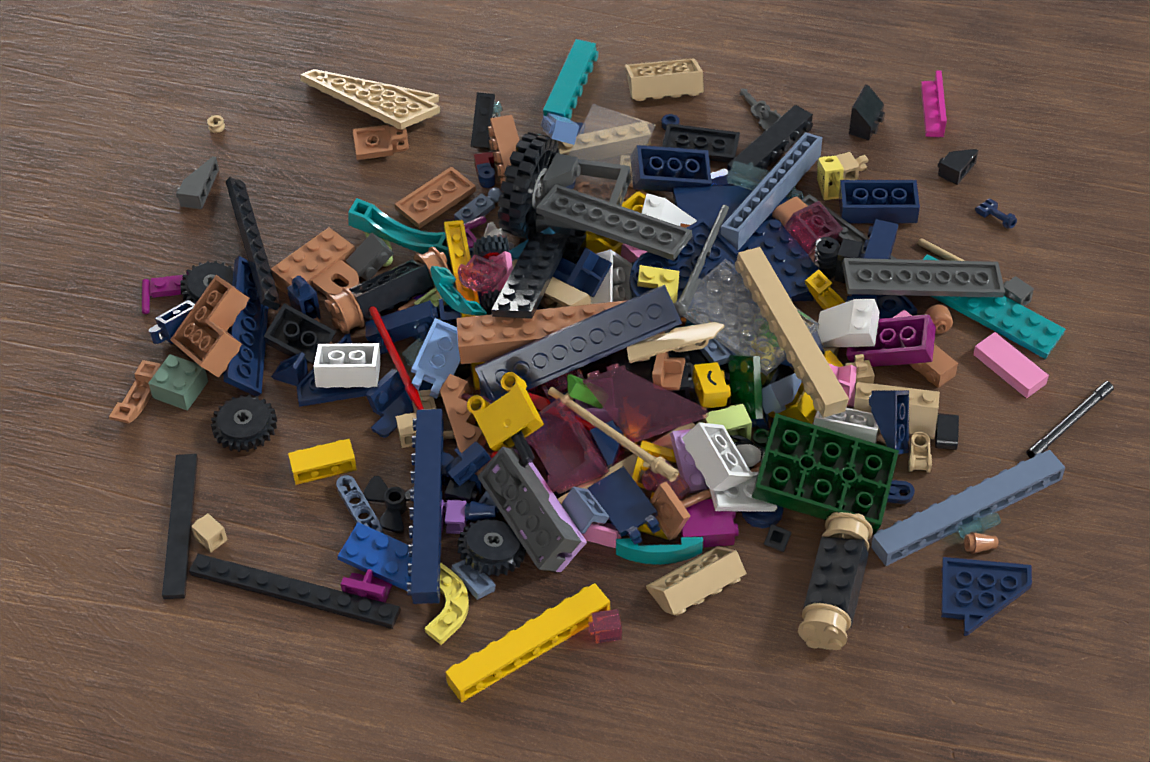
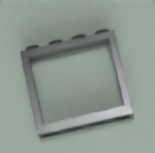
[544,159,631,231]

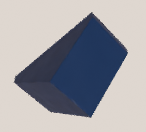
[271,352,308,386]

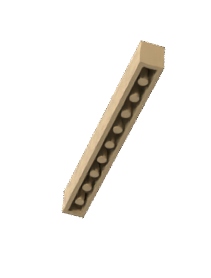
[735,247,849,418]

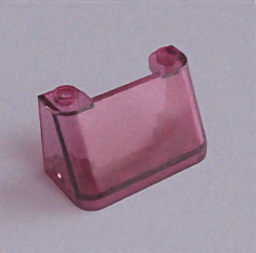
[526,398,610,494]

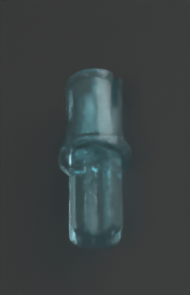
[958,513,1001,539]

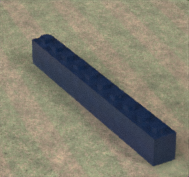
[407,409,444,604]

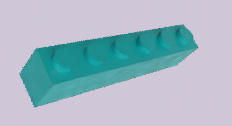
[543,39,598,119]

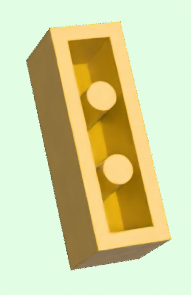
[288,438,357,485]

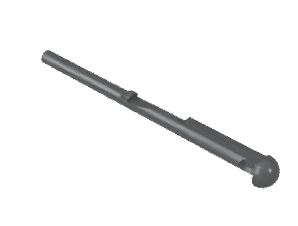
[674,205,729,316]

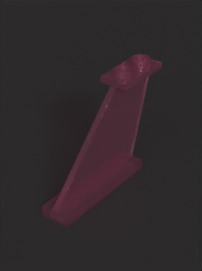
[583,363,709,443]

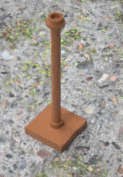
[650,462,761,541]

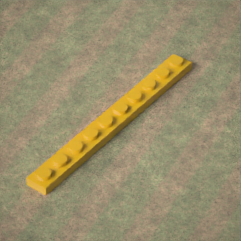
[444,220,485,390]

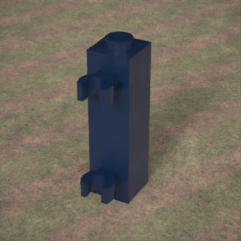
[365,301,440,355]

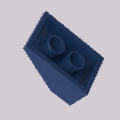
[869,390,909,454]

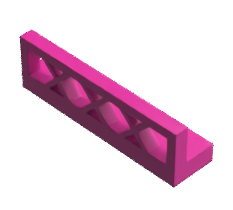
[921,71,947,137]

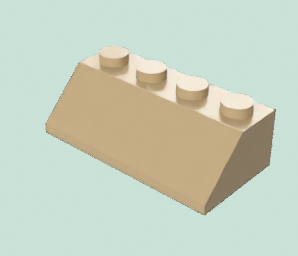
[853,382,940,439]
[646,546,747,615]

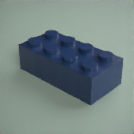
[630,145,712,192]
[839,180,920,223]

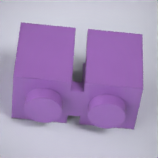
[441,499,467,534]

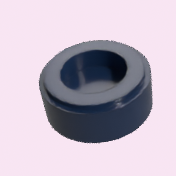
[661,114,680,130]

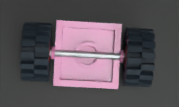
[473,235,513,315]

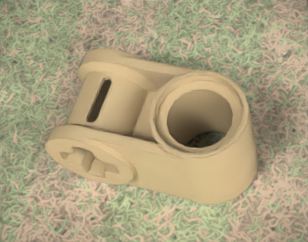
[908,432,932,473]

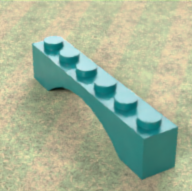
[348,198,451,265]

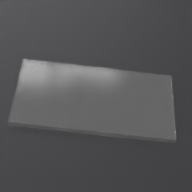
[566,104,656,202]

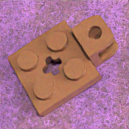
[353,125,409,160]

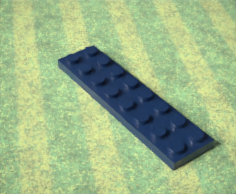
[223,256,268,397]

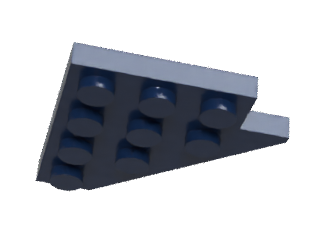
[296,333,372,407]
[941,557,1032,636]

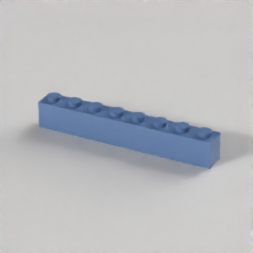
[541,113,579,145]

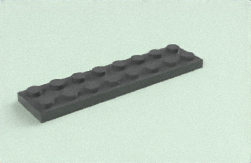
[536,184,692,261]
[842,258,1005,297]

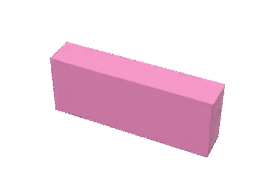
[973,332,1049,398]

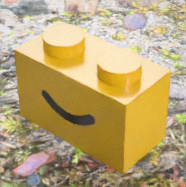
[691,362,731,409]

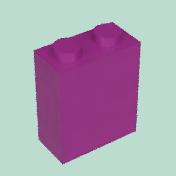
[680,499,738,548]

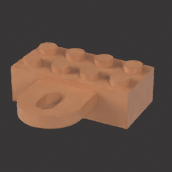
[271,227,359,297]

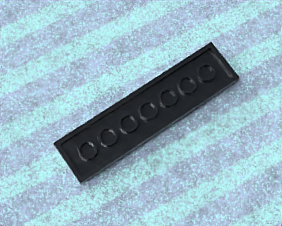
[492,232,570,319]

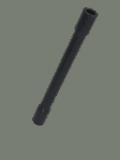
[1026,381,1114,458]

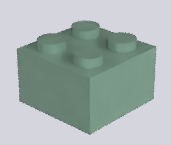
[148,354,208,411]

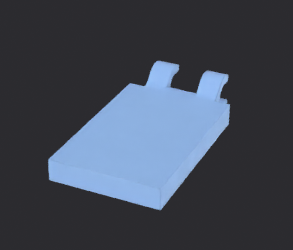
[411,318,460,399]

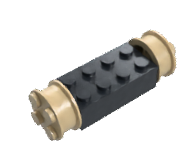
[798,512,873,650]

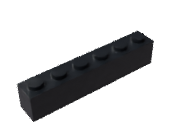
[727,105,813,186]

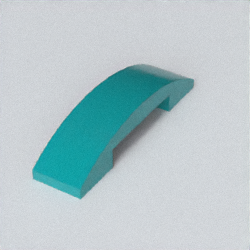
[430,266,487,316]
[616,537,703,564]

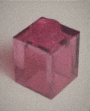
[588,609,622,643]

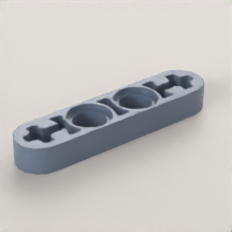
[336,475,383,533]

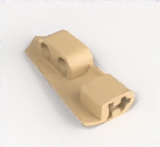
[627,322,725,363]

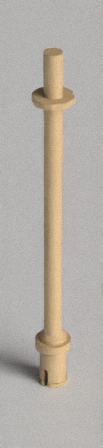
[548,387,679,482]

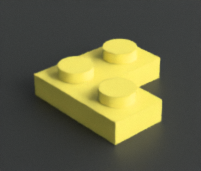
[637,265,679,303]

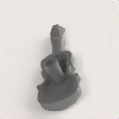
[740,88,782,131]

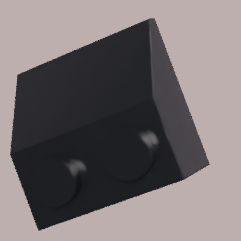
[849,84,886,140]

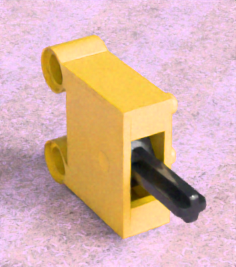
[467,372,544,464]

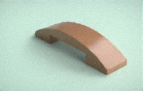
[109,360,161,423]

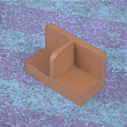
[652,352,685,390]

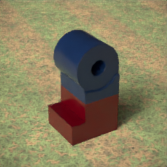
[474,151,496,188]

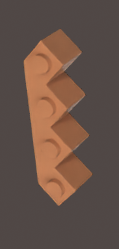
[440,374,491,476]

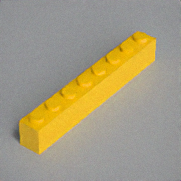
[445,583,610,703]

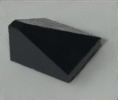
[764,524,792,552]

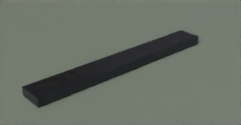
[162,454,198,599]

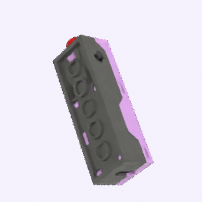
[478,447,587,572]

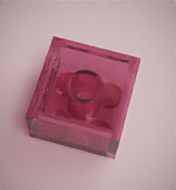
[784,201,843,255]

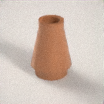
[964,532,998,554]

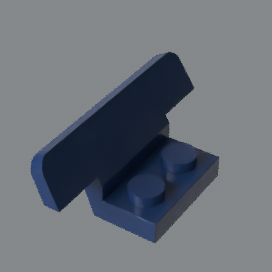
[365,369,433,437]

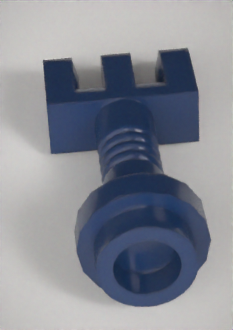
[975,198,1017,228]

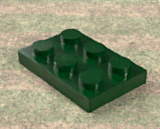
[728,355,763,419]

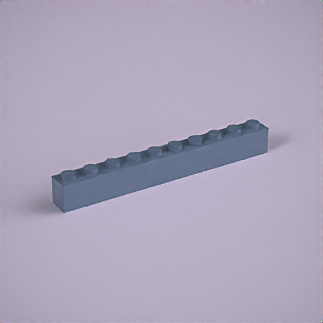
[721,132,822,251]
[871,450,1065,566]

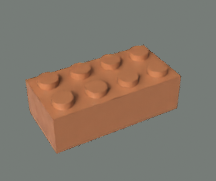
[488,115,519,184]

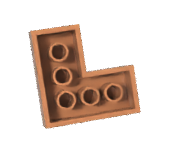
[170,275,250,378]

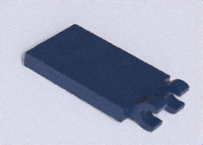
[587,466,661,545]

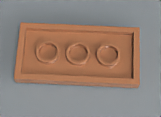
[395,166,476,229]

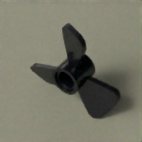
[364,476,414,533]

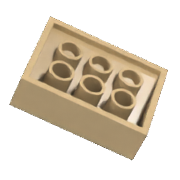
[625,58,704,101]

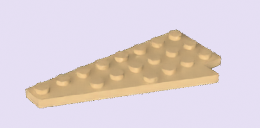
[301,69,440,129]

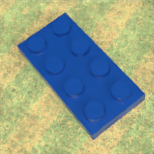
[338,522,412,591]

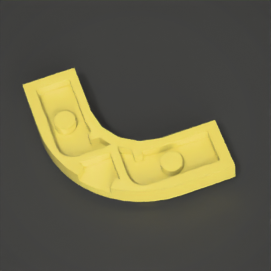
[425,563,469,645]

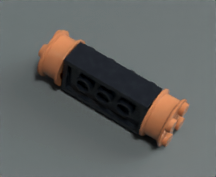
[324,247,452,335]

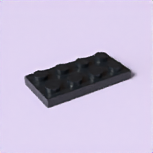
[662,123,740,163]

